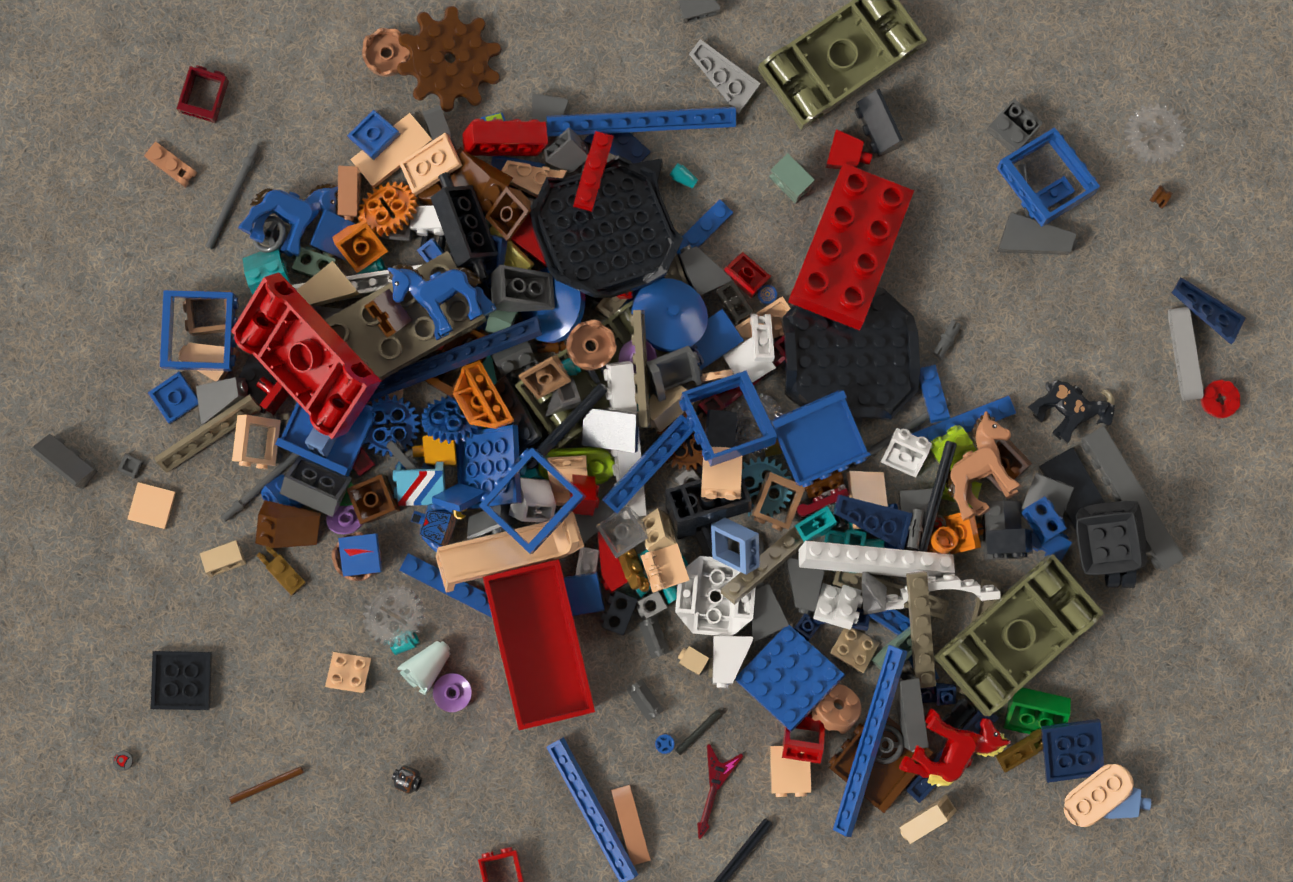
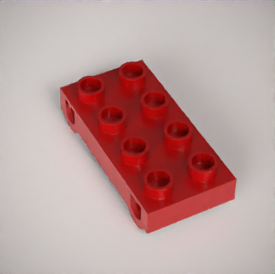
[788,163,914,330]
[231,272,381,439]

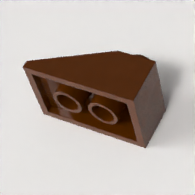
[451,150,513,214]
[255,500,321,548]

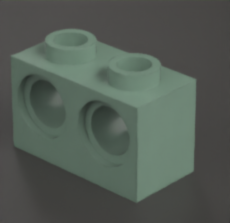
[292,246,338,277]

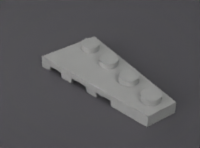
[689,39,761,115]

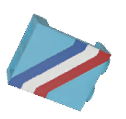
[393,462,445,506]

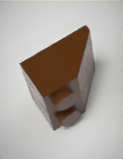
[485,187,531,241]
[987,439,1032,492]
[347,474,401,525]

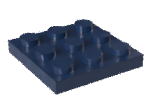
[1041,719,1104,783]

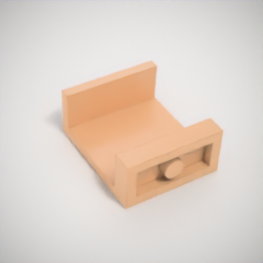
[547,455,588,506]

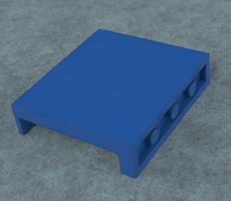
[770,390,871,487]
[275,403,377,476]

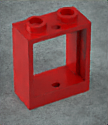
[782,714,825,764]
[478,847,524,882]

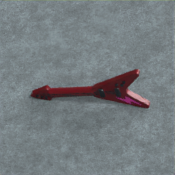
[697,744,743,839]

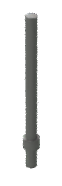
[205,144,260,249]
[852,399,951,466]
[221,453,299,522]

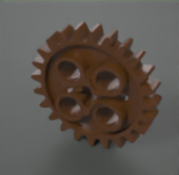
[656,410,706,472]

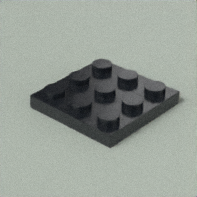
[150,651,212,710]

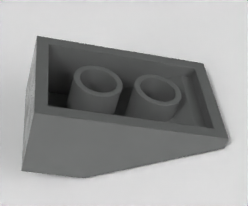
[490,265,555,312]

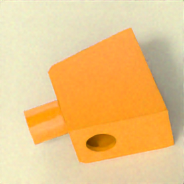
[412,435,457,467]

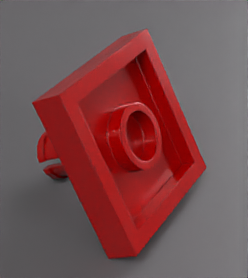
[256,377,289,415]

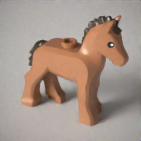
[946,411,1022,521]

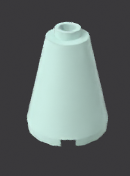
[397,641,450,695]

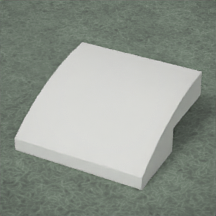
[723,337,776,383]

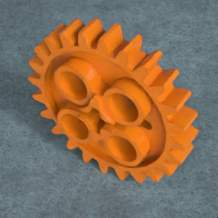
[357,182,419,237]

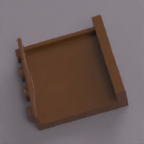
[828,714,933,813]

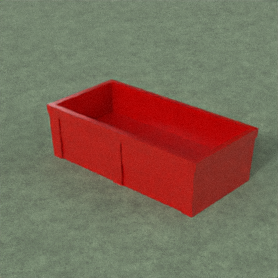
[483,559,595,731]

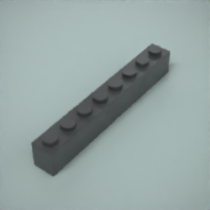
[1081,426,1184,571]

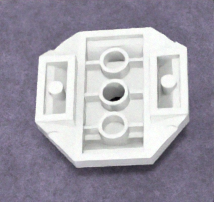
[675,556,756,636]

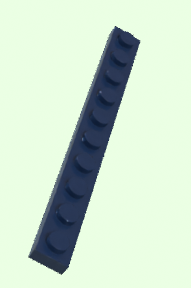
[367,316,543,403]

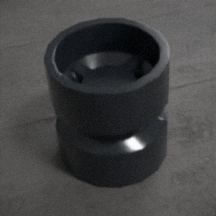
[1105,570,1137,588]

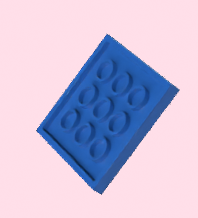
[456,425,522,510]
[735,625,845,732]

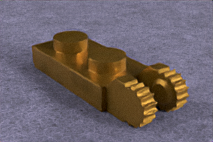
[616,545,650,592]
[257,546,306,596]
[995,729,1043,773]

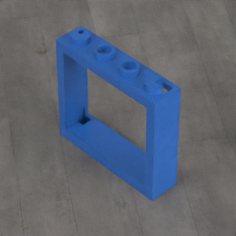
[997,127,1100,227]
[160,290,239,371]
[679,371,777,466]
[479,448,586,554]

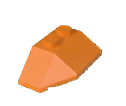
[453,361,514,429]

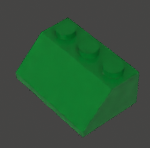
[1003,687,1071,734]

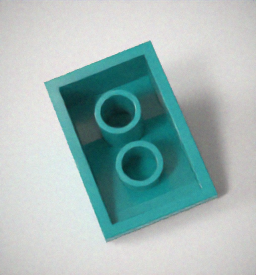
[242,248,291,294]

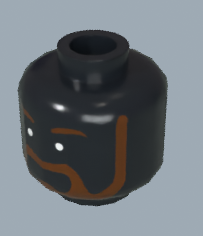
[392,765,422,794]

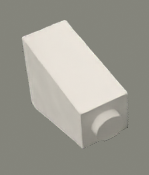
[713,636,753,688]

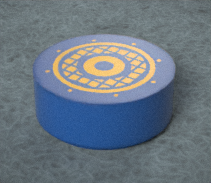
[758,285,777,305]

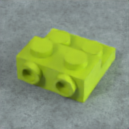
[930,425,976,470]

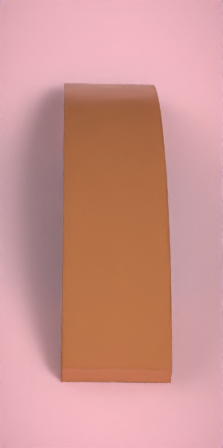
[611,785,651,865]

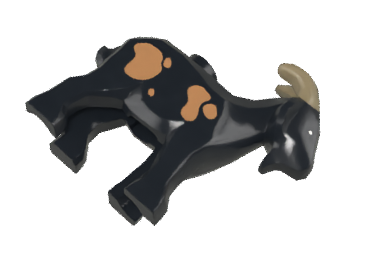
[1027,380,1115,444]

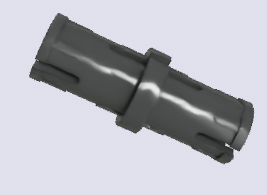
[932,320,962,359]
[907,509,925,549]

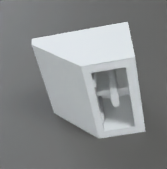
[509,478,556,522]

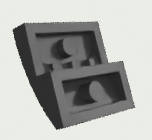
[1022,473,1074,518]

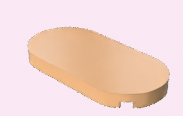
[1064,764,1134,827]

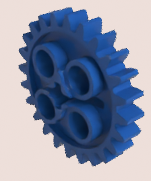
[364,395,421,457]
[422,396,482,444]

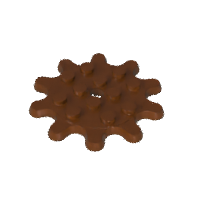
[397,6,502,112]

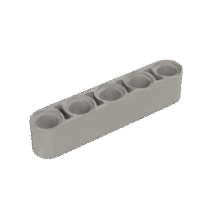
[1168,307,1203,401]

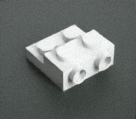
[881,428,932,477]
[813,583,863,630]

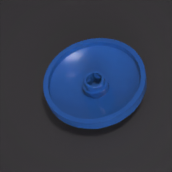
[521,267,585,343]
[631,278,708,353]

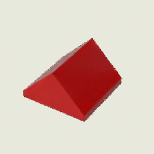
[724,252,771,298]

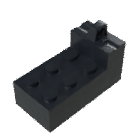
[665,477,752,540]

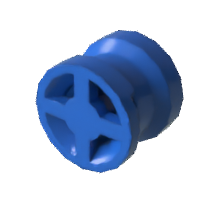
[655,734,674,754]

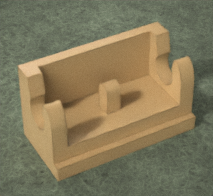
[200,540,246,577]

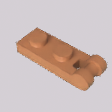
[144,141,197,188]

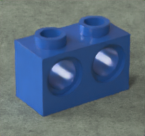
[1021,496,1067,545]

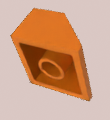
[332,221,388,273]

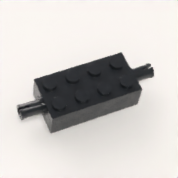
[430,172,499,282]

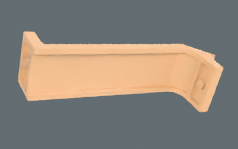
[436,507,584,593]

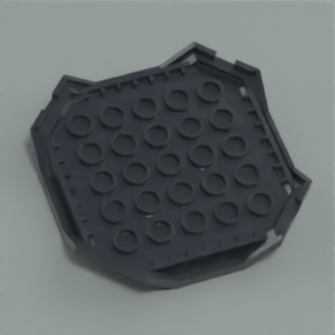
[529,155,683,298]
[781,287,920,421]

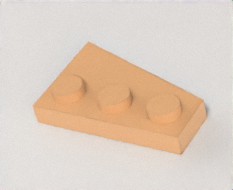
[501,160,567,198]

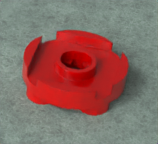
[1201,380,1240,419]

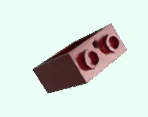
[176,65,229,123]

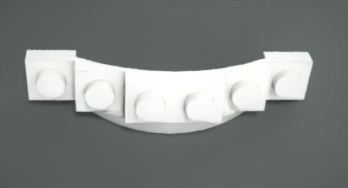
[886,574,1000,610]

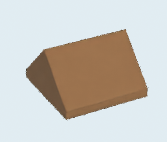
[519,355,571,399]

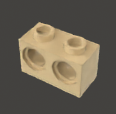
[640,508,677,552]
[678,646,709,675]

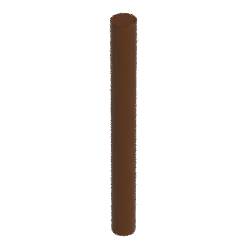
[229,766,304,804]

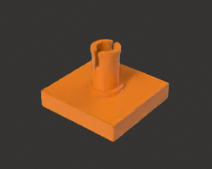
[944,513,984,554]

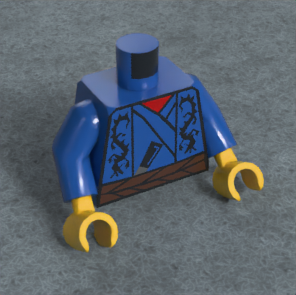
[411,504,467,553]

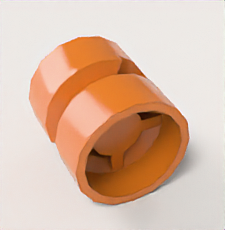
[927,527,958,554]

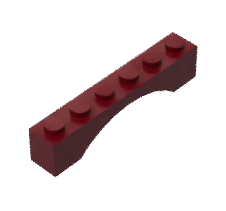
[698,336,785,417]

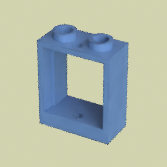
[711,518,760,575]

